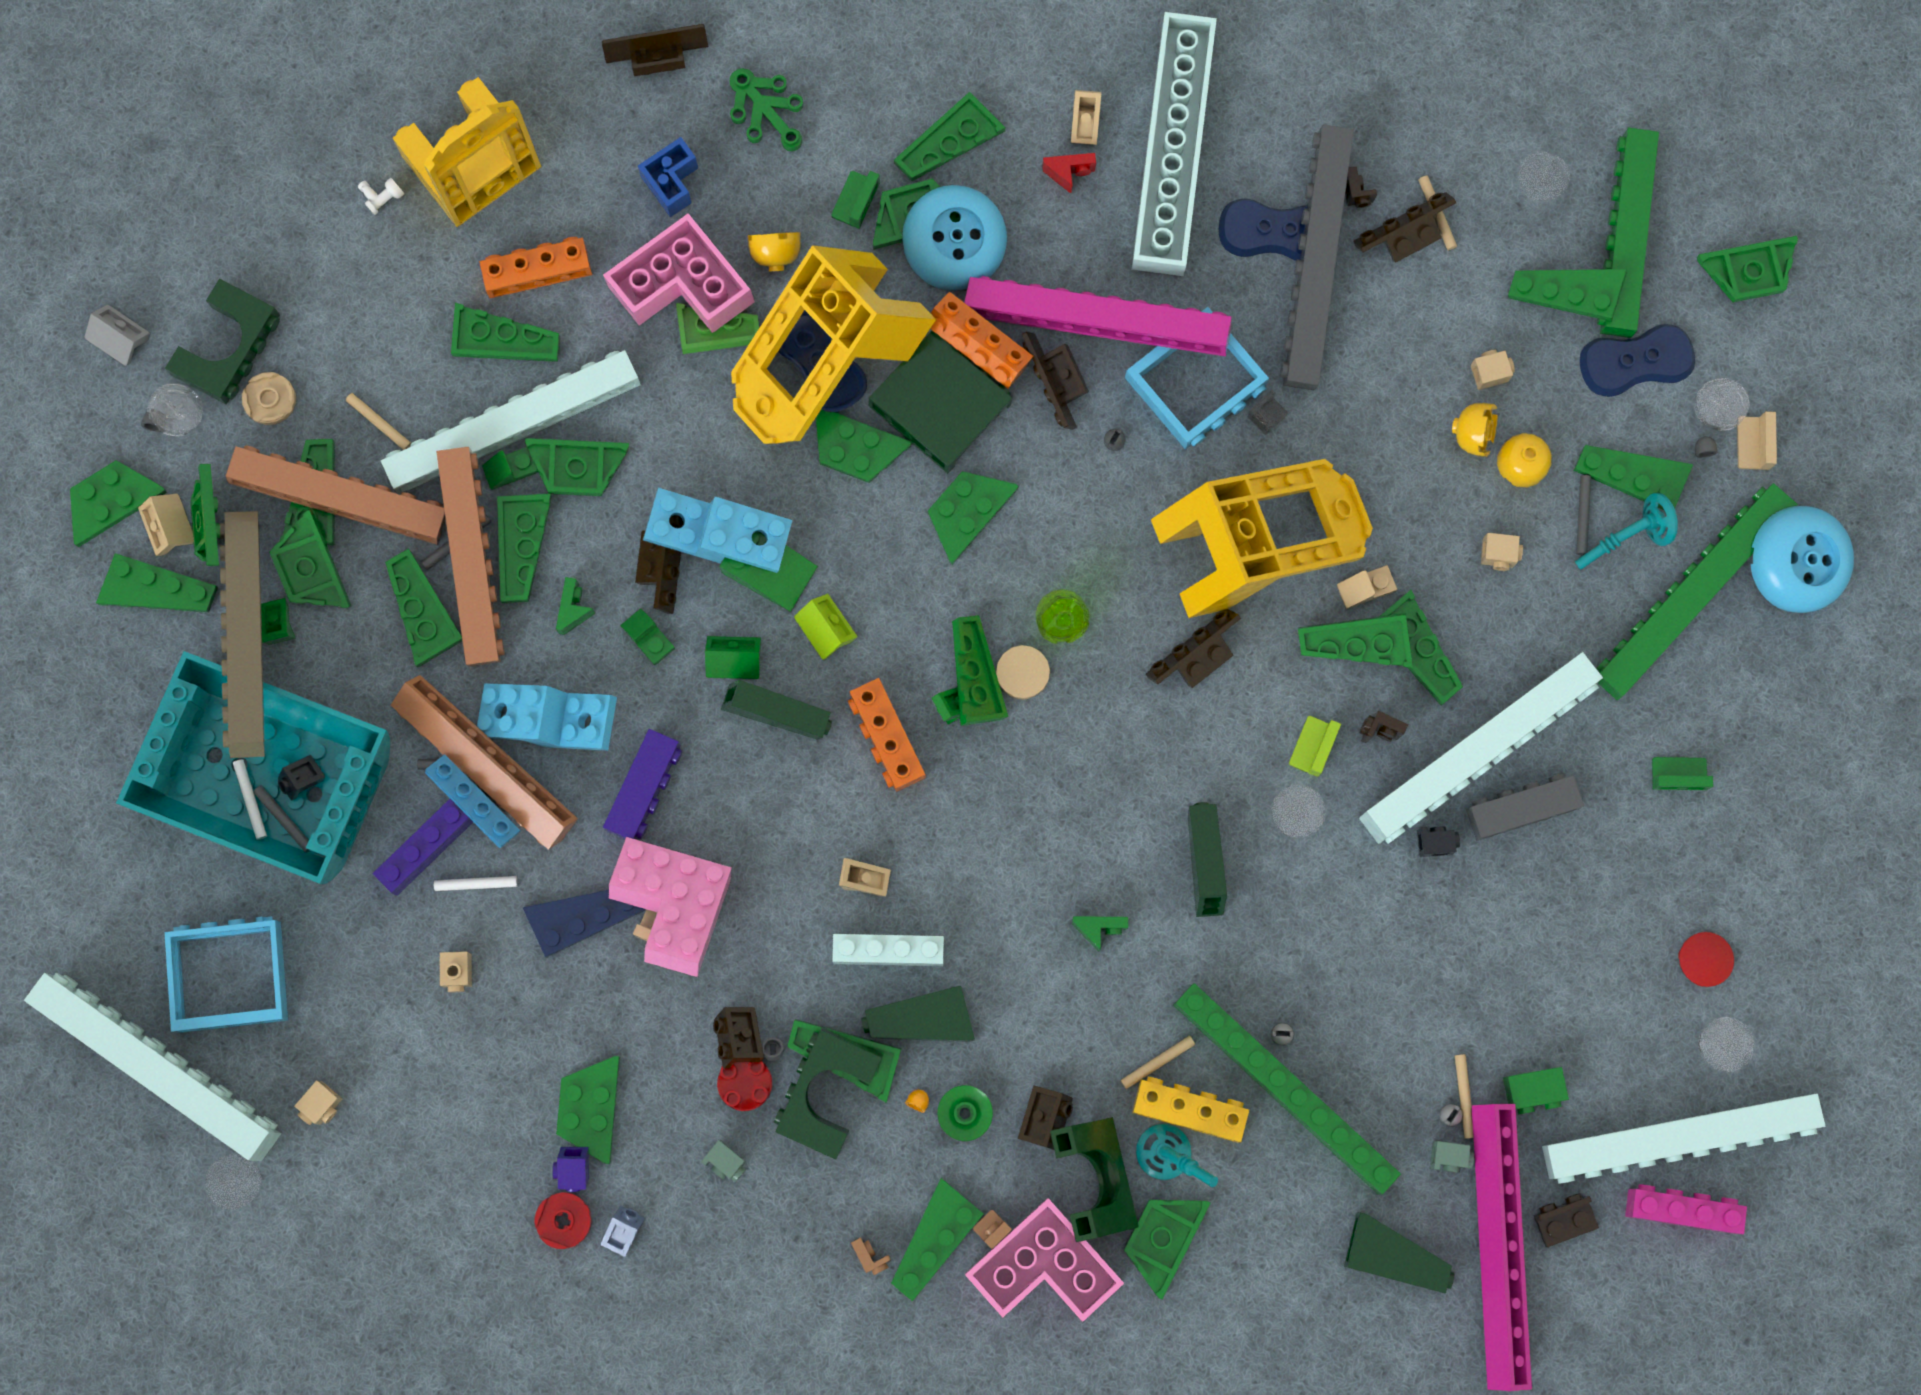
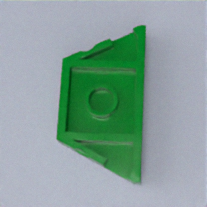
[872,178,960,250]
[1697,236,1798,302]
[816,410,912,483]
[525,438,629,496]
[70,460,167,548]
[190,464,220,566]
[928,471,1019,565]
[269,509,351,608]
[556,1056,620,1164]
[1124,1200,1210,1300]

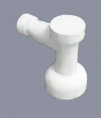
[358,178,404,215]

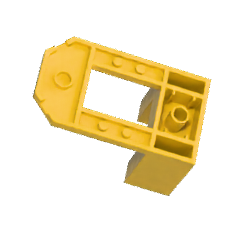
[393,77,541,227]
[731,245,936,444]
[1151,459,1373,618]

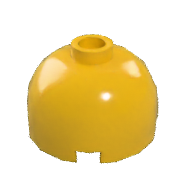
[747,232,801,271]
[1452,403,1498,457]
[1497,433,1552,488]

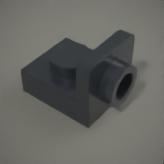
[278,755,325,801]

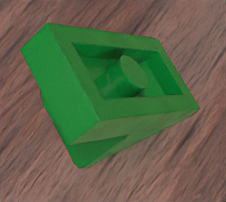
[482,447,538,490]
[556,577,595,635]
[261,598,295,645]
[620,608,675,666]
[931,687,960,725]
[1072,916,1128,952]

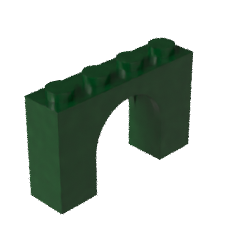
[165,278,280,404]
[774,1028,883,1160]
[1050,1117,1139,1242]

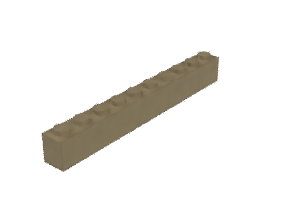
[219,511,265,758]

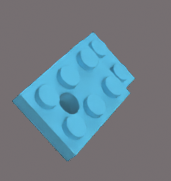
[643,488,792,573]
[477,683,617,751]

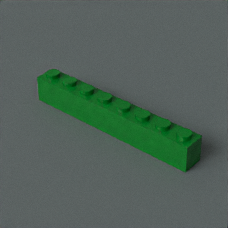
[1597,127,1659,338]

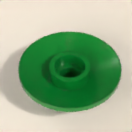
[937,1085,993,1141]

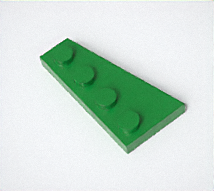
[894,92,1006,181]
[1508,269,1627,322]
[451,303,560,362]
[280,439,335,545]
[1573,445,1693,511]
[497,494,552,603]
[385,548,463,668]
[96,553,218,612]
[1379,590,1463,706]
[1298,613,1413,668]
[952,615,1009,726]
[787,1019,901,1103]
[891,1178,983,1301]

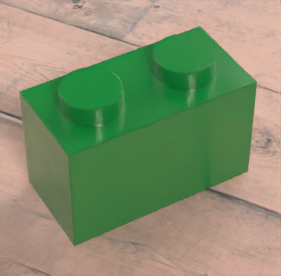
[1503,1067,1569,1115]

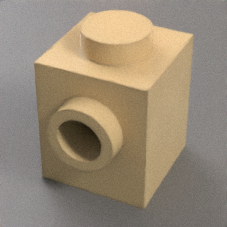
[1471,350,1515,390]
[1481,533,1523,571]
[440,952,472,992]
[295,1080,342,1125]

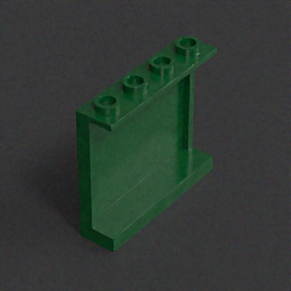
[868,331,1012,474]

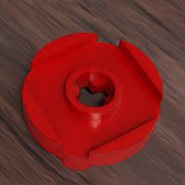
[535,1192,592,1249]

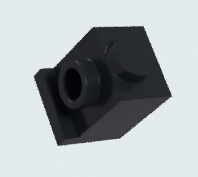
[1417,826,1460,857]

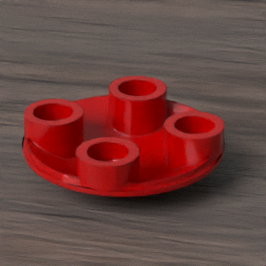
[1678,932,1734,987]
[717,1061,772,1111]

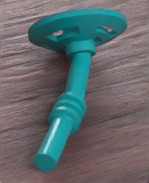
[1575,493,1678,570]
[1136,1124,1218,1187]

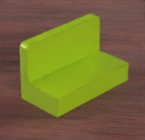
[794,593,857,660]
[1289,716,1341,777]

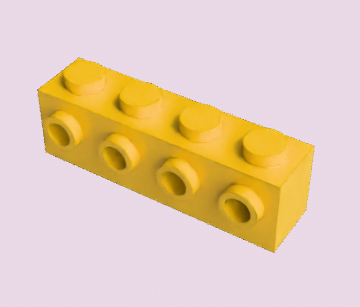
[1132,1076,1249,1143]

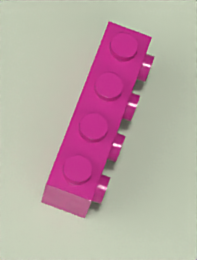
[1625,1184,1747,1235]

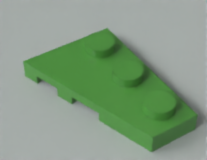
[676,303,759,354]

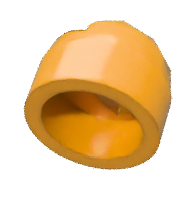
[905,1089,929,1113]

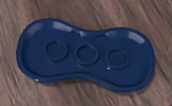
[1218,199,1308,261]
[778,310,867,412]
[1580,324,1695,397]

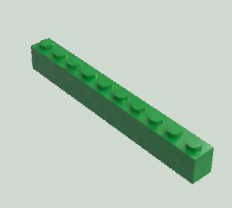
[1596,483,1798,700]
[1173,983,1401,1195]

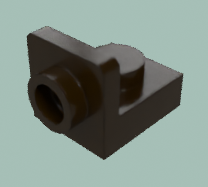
[1345,166,1377,208]

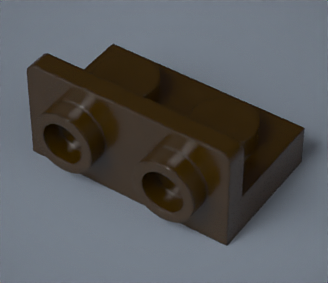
[1359,711,1409,743]
[713,1007,764,1069]
[1018,1085,1073,1150]
[1533,1193,1599,1247]

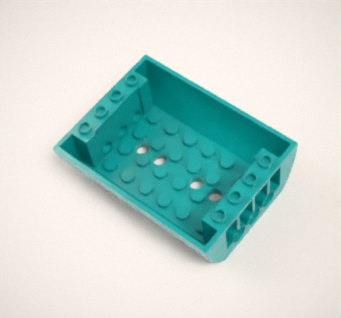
[116,651,390,884]

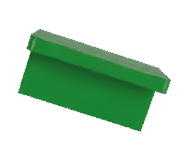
[831,171,880,229]
[705,636,761,679]
[1652,757,1713,790]

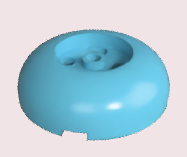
[902,185,1007,291]
[1751,506,1854,613]

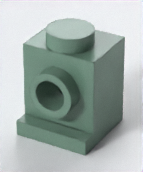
[701,1140,746,1183]
[1430,1141,1474,1173]

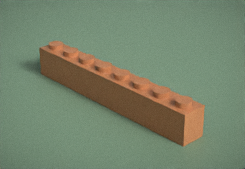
[226,446,446,545]
[436,447,505,666]
[391,675,578,850]

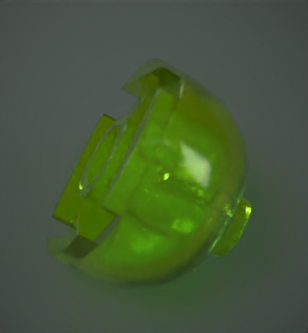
[1035,589,1090,644]

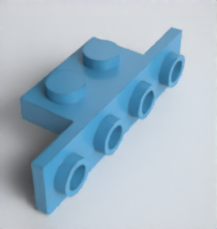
[425,754,520,848]

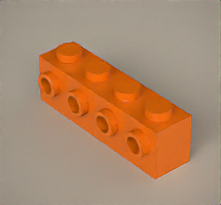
[479,237,592,298]
[930,292,1033,389]
[847,678,926,792]

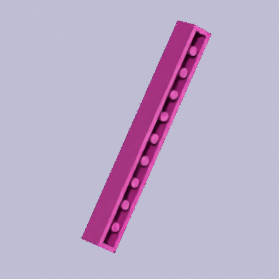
[964,276,1232,357]
[1472,1104,1532,1391]

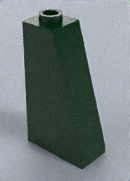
[721,680,832,740]
[1188,802,1227,917]
[861,985,975,1042]
[1344,1212,1454,1294]

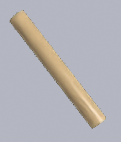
[1418,176,1457,251]
[346,393,411,450]
[1120,1035,1195,1089]
[1454,1054,1473,1139]

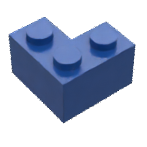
[638,137,698,217]

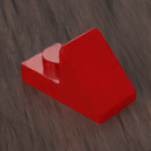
[1042,153,1096,193]

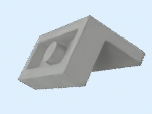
[84,304,150,366]

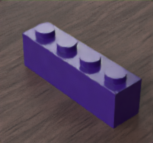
[603,729,682,840]
[372,799,473,896]

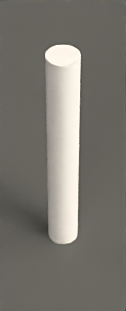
[233,759,267,840]
[434,876,517,891]

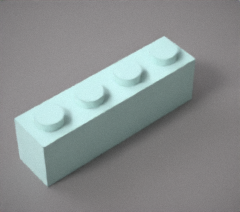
[833,934,944,966]

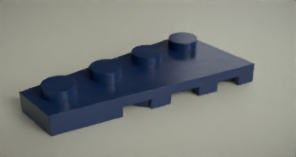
[523,890,646,958]

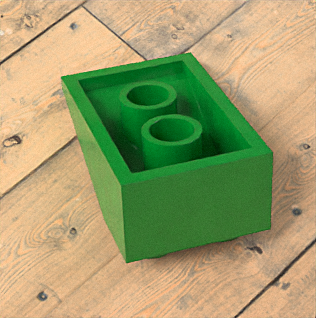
[719,532,818,612]

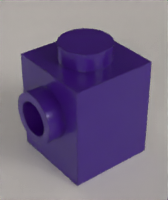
[553,1147,589,1192]

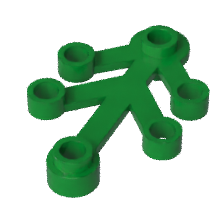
[730,68,803,151]

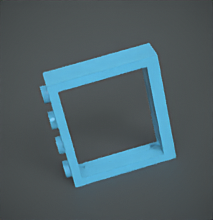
[1125,307,1269,449]
[164,916,288,1033]

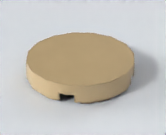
[242,372,296,425]
[996,645,1050,700]

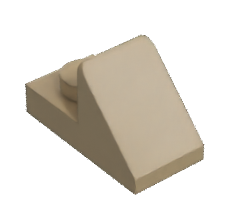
[1071,90,1101,145]
[1337,565,1397,609]
[839,858,891,896]

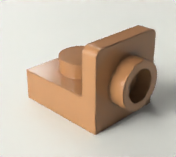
[973,1210,1012,1249]
[851,1238,891,1275]

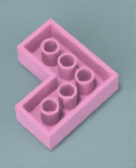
[603,214,755,333]
[609,837,732,977]
[965,1198,1124,1322]

